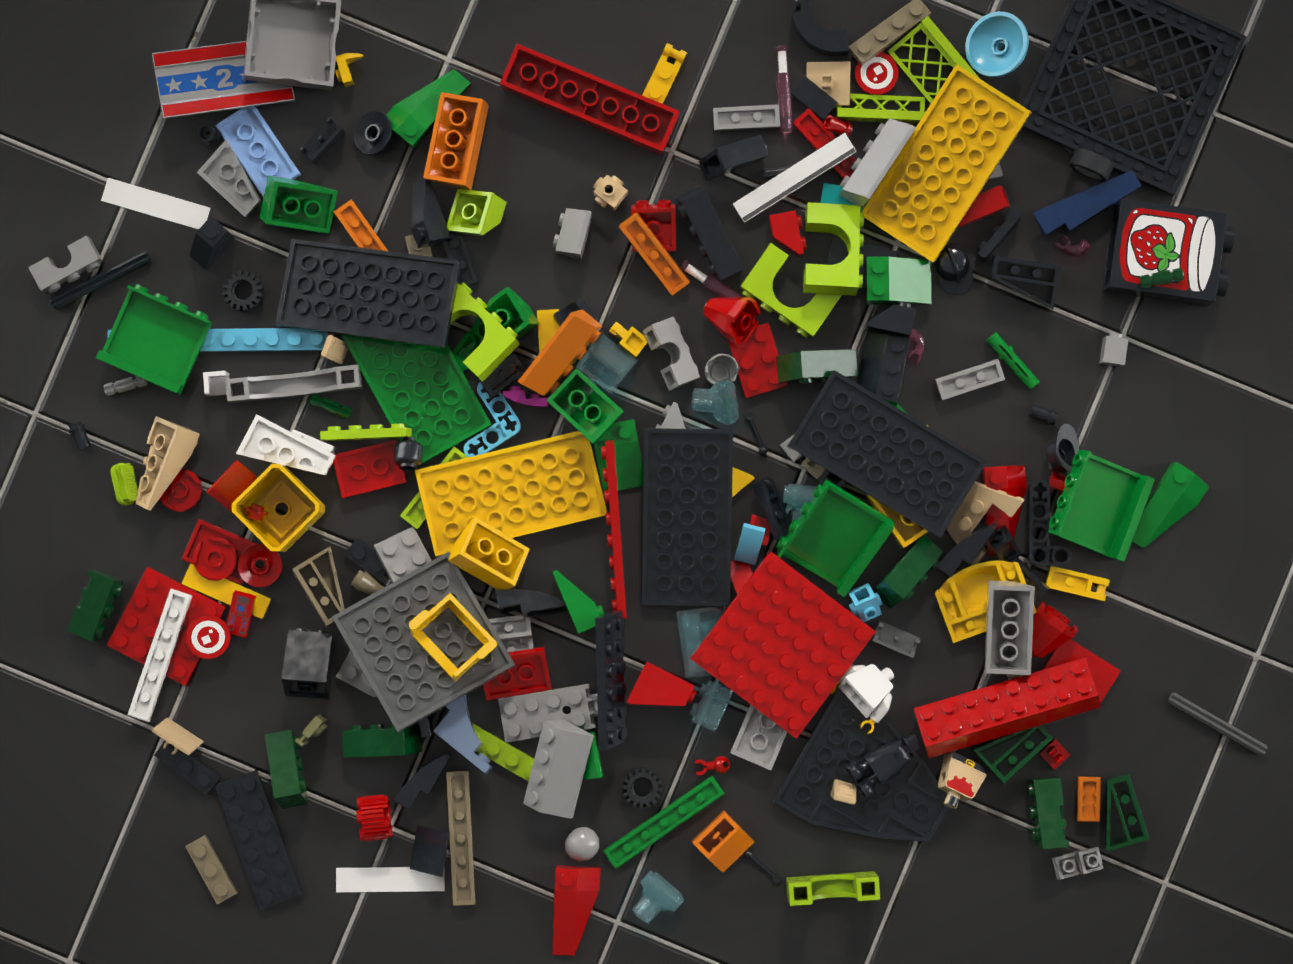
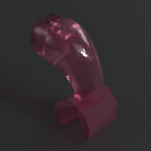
[1055,236,1090,256]
[907,329,925,365]

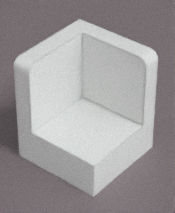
[203,371,230,396]

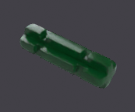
[1139,268,1184,289]
[309,394,352,419]

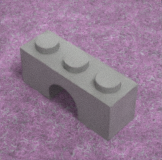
[28,236,103,294]
[643,316,700,391]

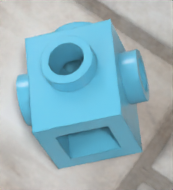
[848,583,882,622]

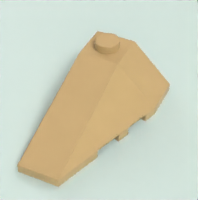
[136,416,200,511]

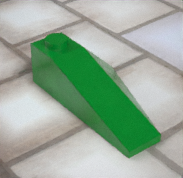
[386,69,471,150]
[452,287,540,373]
[1132,462,1209,548]

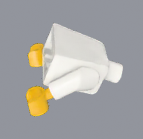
[830,664,894,734]

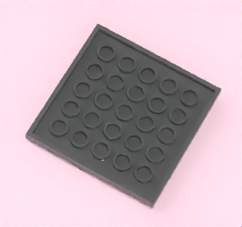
[332,552,515,733]

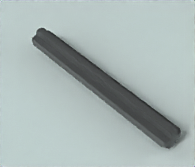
[1167,693,1268,756]

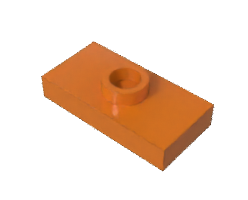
[1076,776,1101,822]

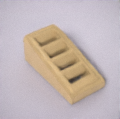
[321,335,349,364]
[830,779,856,805]

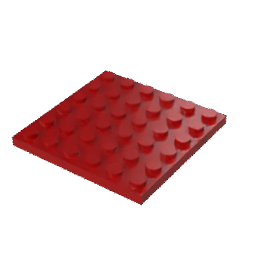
[690,551,876,739]

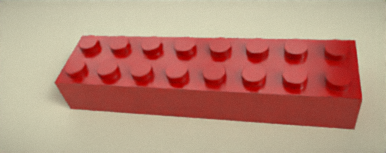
[500,44,680,156]
[914,657,1101,758]

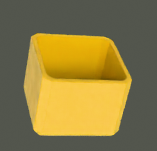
[232,464,325,552]

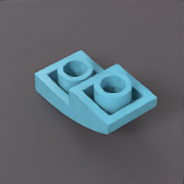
[734,523,766,565]

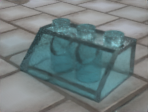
[676,606,726,678]

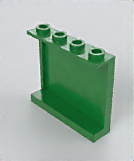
[96,284,213,395]
[1048,450,1155,562]
[776,480,894,597]

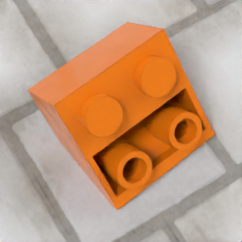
[692,810,755,873]

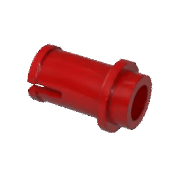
[823,115,853,136]

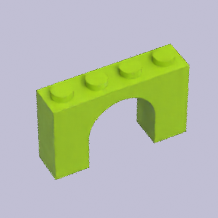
[803,202,864,296]
[740,243,842,339]
[450,282,520,382]
[786,871,880,906]

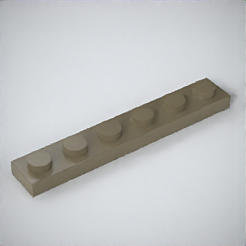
[446,770,476,906]

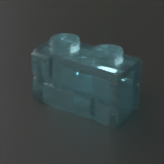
[689,680,733,732]

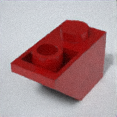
[769,210,807,257]

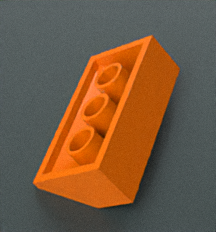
[423,92,489,190]
[518,309,603,396]

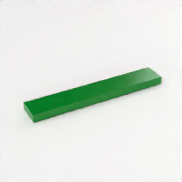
[603,775,725,869]

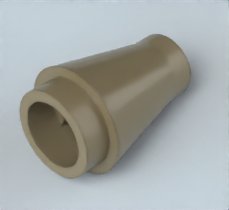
[351,570,384,595]

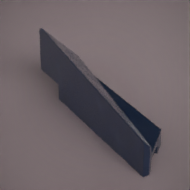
[1034,171,1141,238]

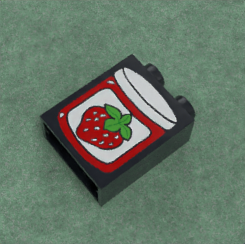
[1102,199,1235,306]

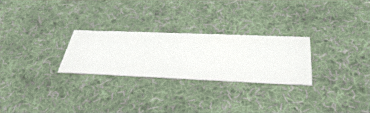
[101,178,210,229]
[336,867,445,892]

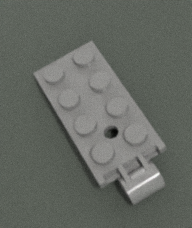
[498,684,598,743]
[730,704,787,771]

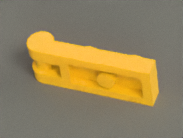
[642,43,687,104]
[1045,566,1110,601]

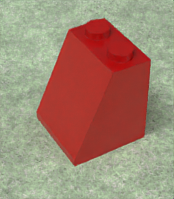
[627,661,696,706]

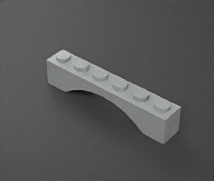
[225,365,363,403]

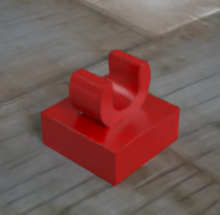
[1049,471,1067,497]
[1038,738,1070,770]

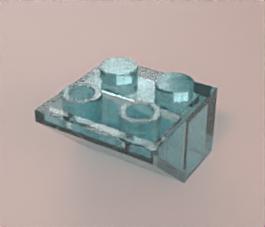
[576,334,638,395]

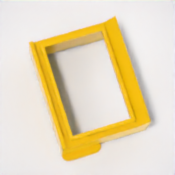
[409,593,497,683]

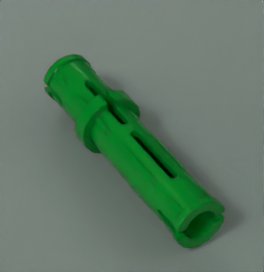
[986,332,1040,390]

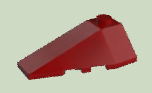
[981,466,1027,556]
[552,865,601,956]

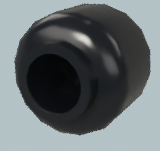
[394,437,423,471]

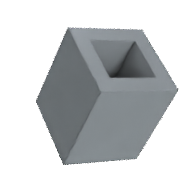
[1099,333,1128,367]

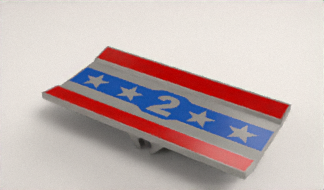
[152,41,295,119]

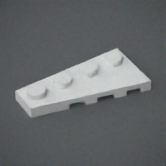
[236,414,336,475]

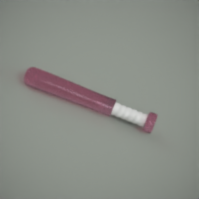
[775,45,793,133]
[680,259,743,297]

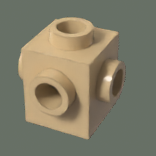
[593,175,628,211]

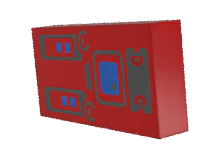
[226,590,257,638]

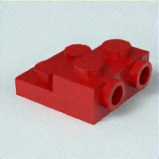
[631,200,676,252]

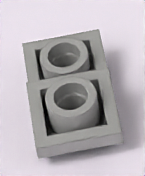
[1052,847,1104,880]

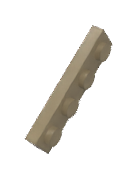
[849,0,931,66]

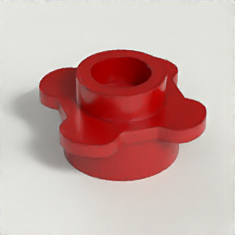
[245,503,268,521]

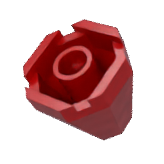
[704,297,761,344]
[1032,602,1078,658]

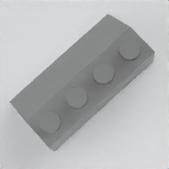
[839,118,916,209]
[985,581,1035,675]
[523,719,594,818]

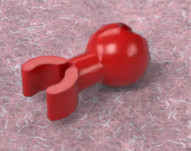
[695,756,730,775]

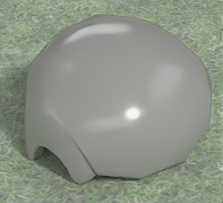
[705,354,739,387]
[565,827,599,862]

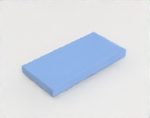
[215,106,301,198]

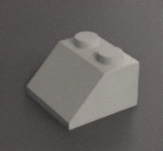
[552,208,592,260]

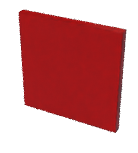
[206,460,258,516]

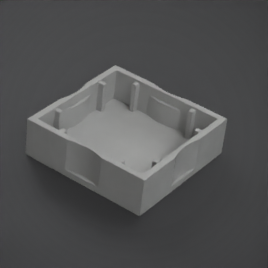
[243,0,341,91]

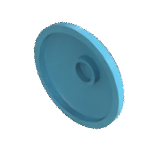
[965,11,1029,77]

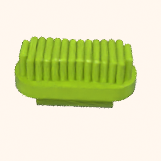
[111,463,138,506]

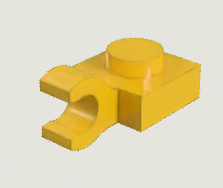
[609,322,647,358]

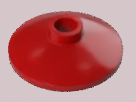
[238,544,282,587]

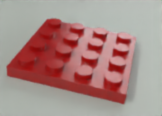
[107,567,227,686]

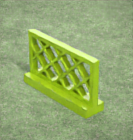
[888,16,980,104]

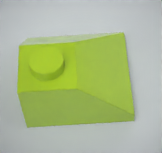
[447,189,507,235]

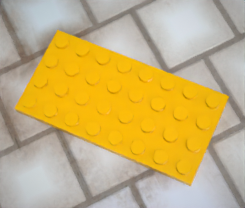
[861,64,1032,263]
[415,431,607,556]

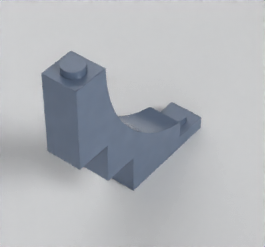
[434,695,493,774]

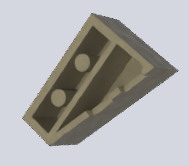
[292,546,345,627]

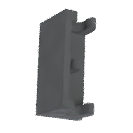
[871,620,920,658]

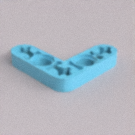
[464,382,521,457]

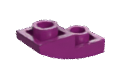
[503,386,549,408]

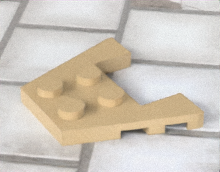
[946,481,1025,565]

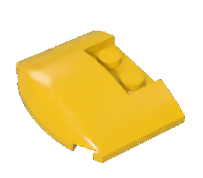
[935,560,1036,643]

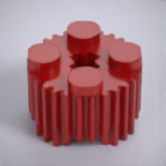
[356,794,393,841]

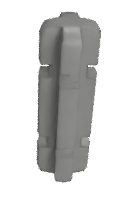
[104,376,147,396]

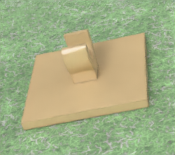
[807,61,851,106]
[152,717,204,756]

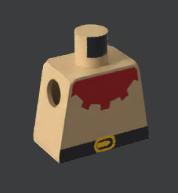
[938,752,990,809]

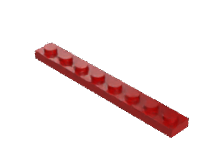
[601,440,627,619]

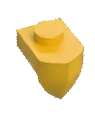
[335,53,363,87]

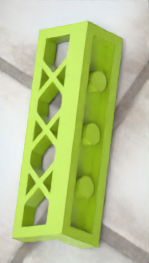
[836,94,925,124]

